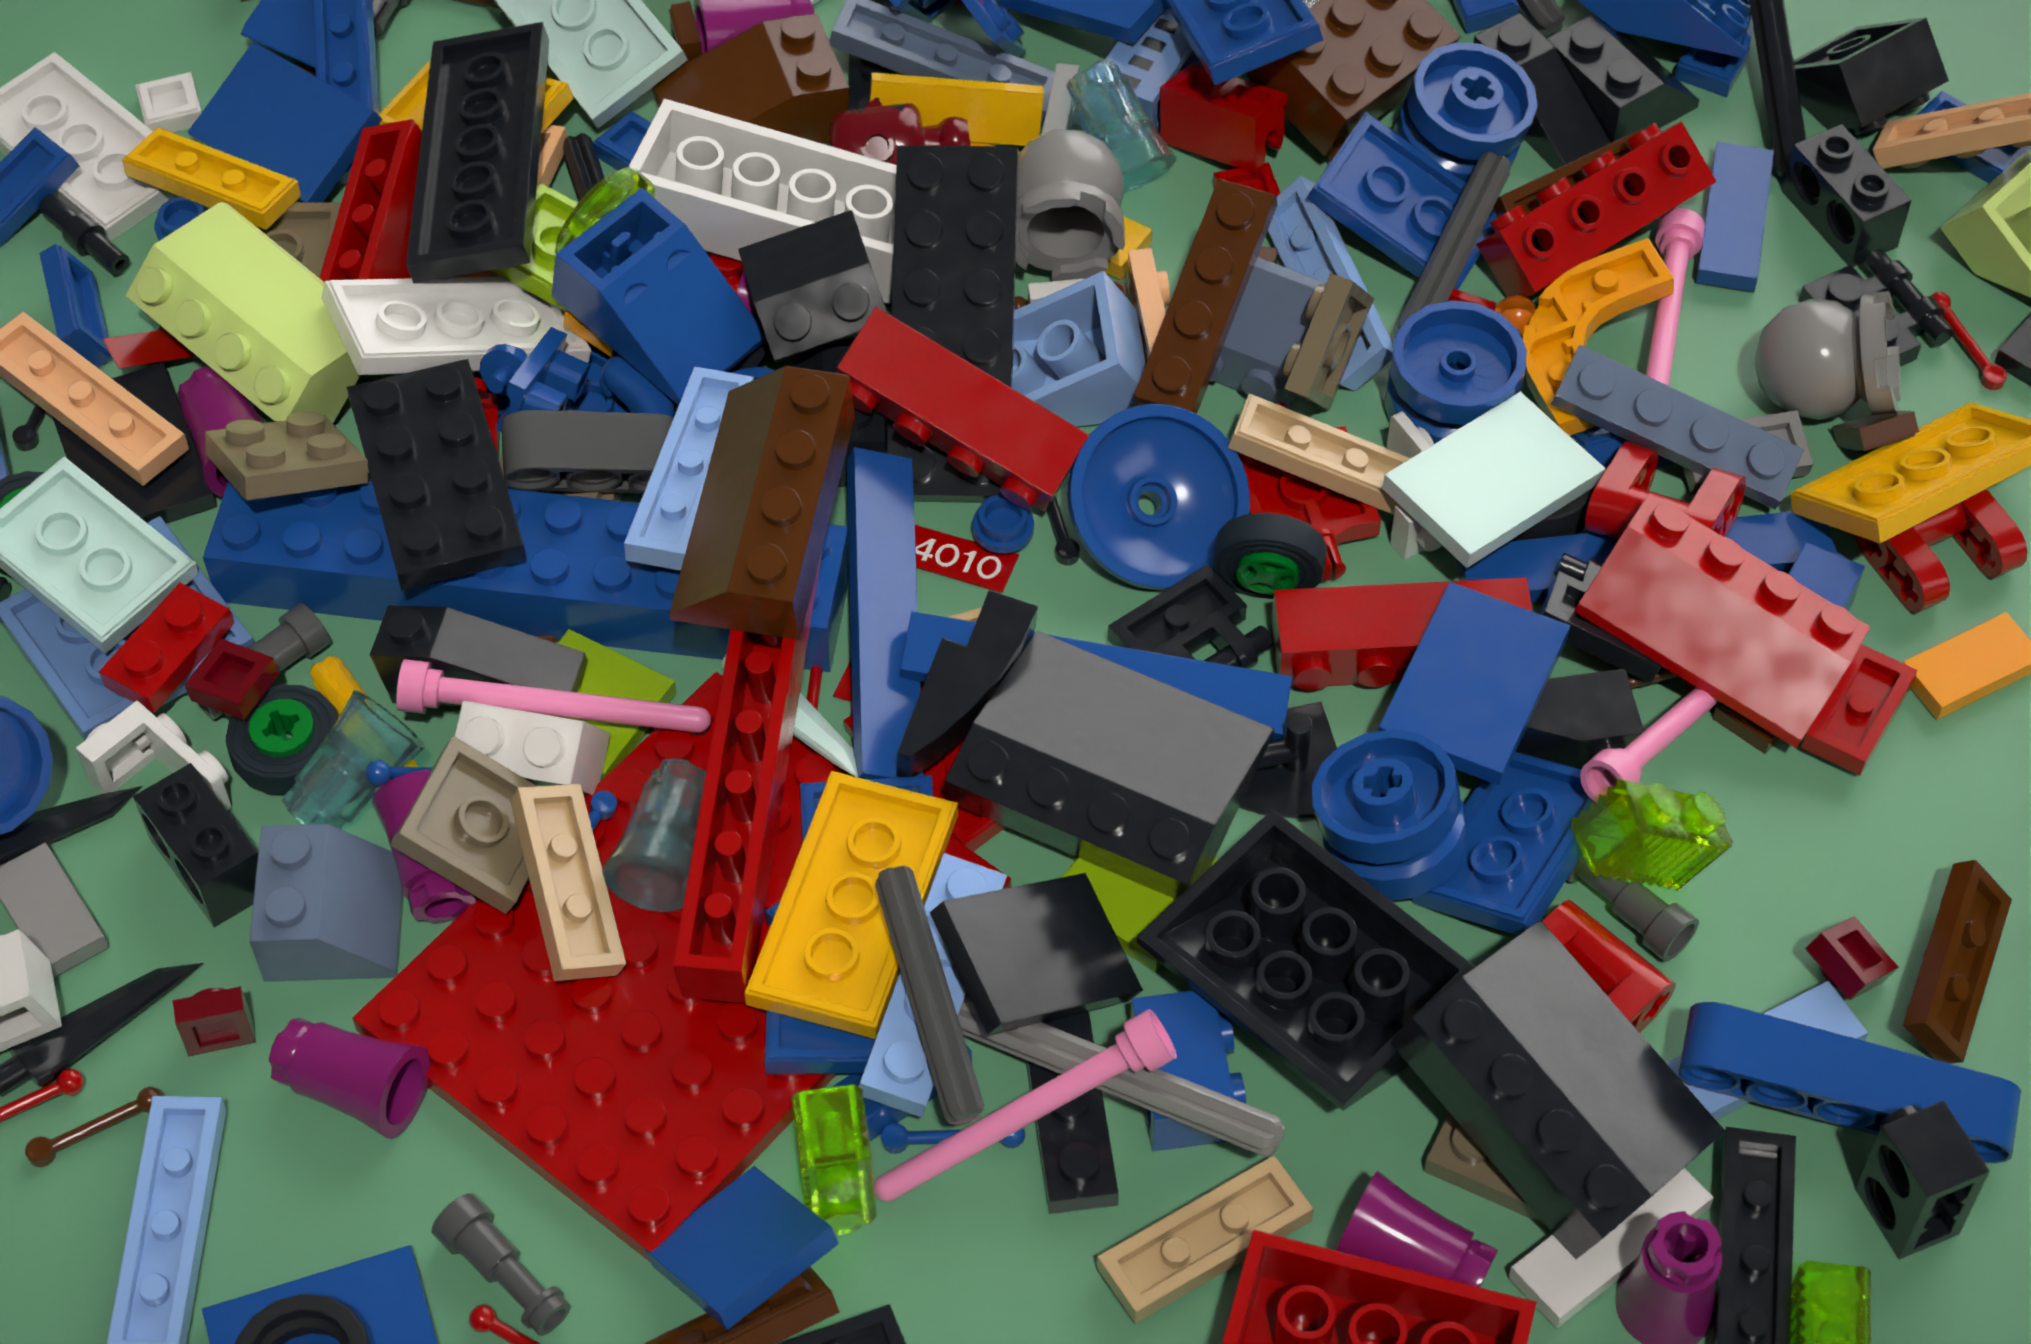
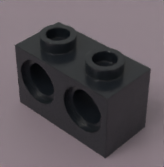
[1782,124,1912,267]
[133,763,258,928]
[1855,1100,1990,1260]

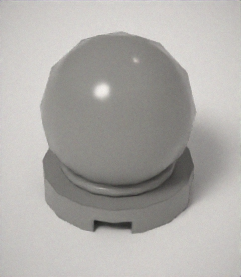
[1016,129,1125,281]
[1754,291,1901,420]

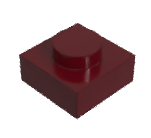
[184,638,280,720]
[1805,916,1899,1001]
[172,986,256,1057]

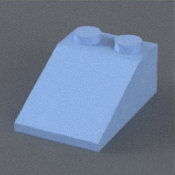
[1013,271,1146,427]

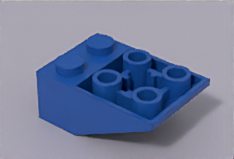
[1577,0,1754,58]
[551,187,766,406]

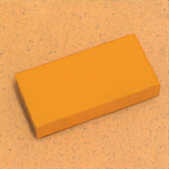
[1903,612,2031,720]

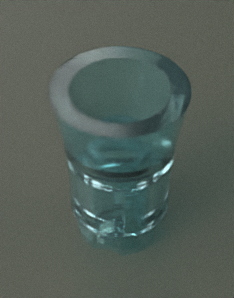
[1066,60,1177,193]
[282,690,426,829]
[602,758,706,912]

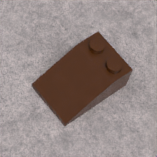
[652,13,849,143]

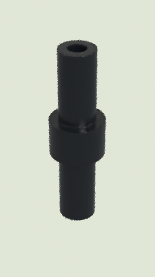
[39,194,130,275]

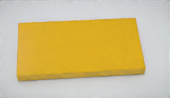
[1790,402,2031,543]
[744,771,958,1039]

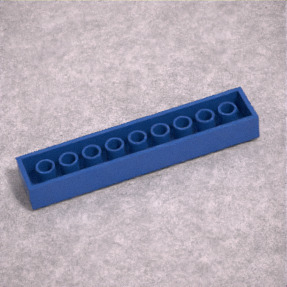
[203,473,850,672]

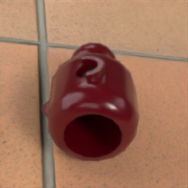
[829,97,970,165]

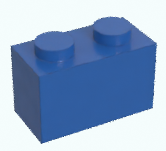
[1131,990,1246,1152]

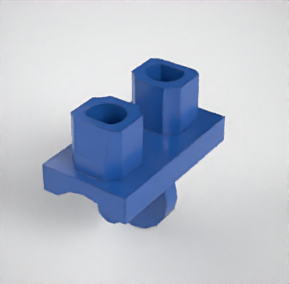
[480,327,590,432]

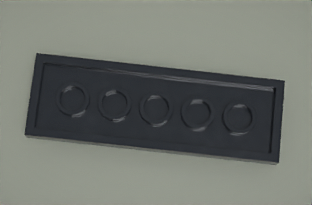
[406,22,549,283]
[887,146,1019,502]

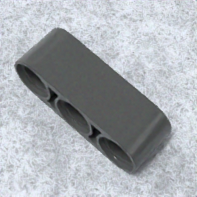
[501,410,674,493]

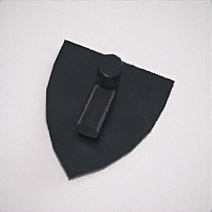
[1239,702,1337,818]

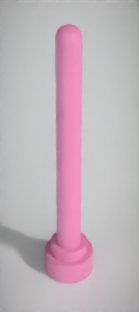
[1646,208,1705,386]
[396,659,711,733]
[1580,687,1719,808]
[873,1009,1177,1202]

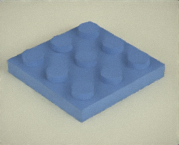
[0,516,254,741]

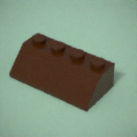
[669,366,855,640]

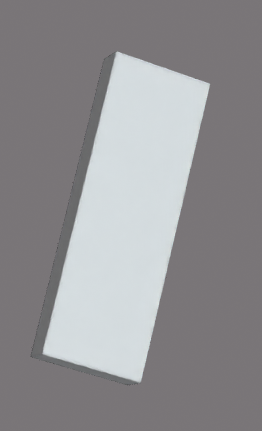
[1508,1168,1714,1328]

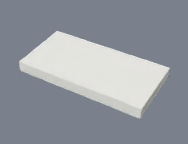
[0,52,178,242]
[321,277,591,375]

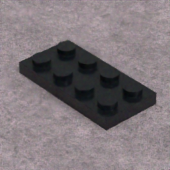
[347,359,527,591]

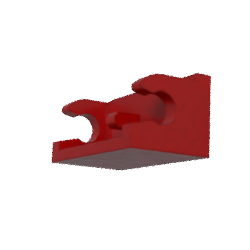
[1160,63,1288,173]

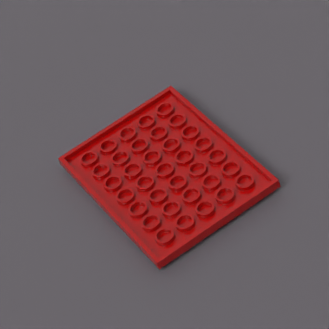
[352,672,1011,1262]

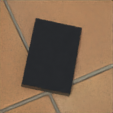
[52,362,217,523]
[929,873,1143,1035]

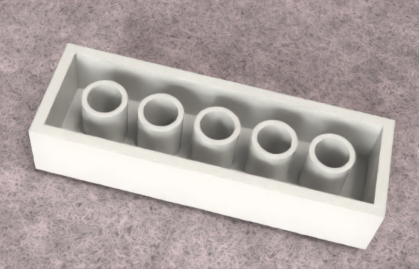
[623,99,897,304]

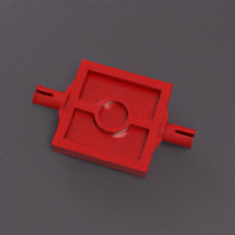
[1237,402,1381,580]

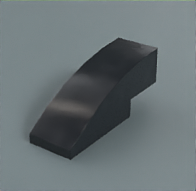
[896,590,1038,777]

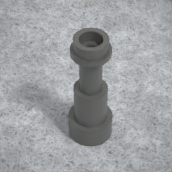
[197,603,331,720]
[1567,842,1699,962]
[431,1193,571,1336]

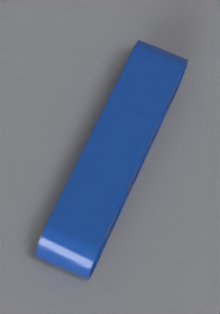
[1678,1002,2021,1163]

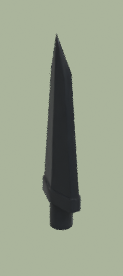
[0,786,142,864]
[0,963,203,1096]

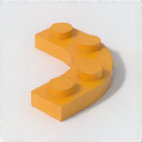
[1523,238,1674,436]

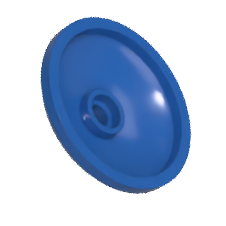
[1067,404,1250,590]

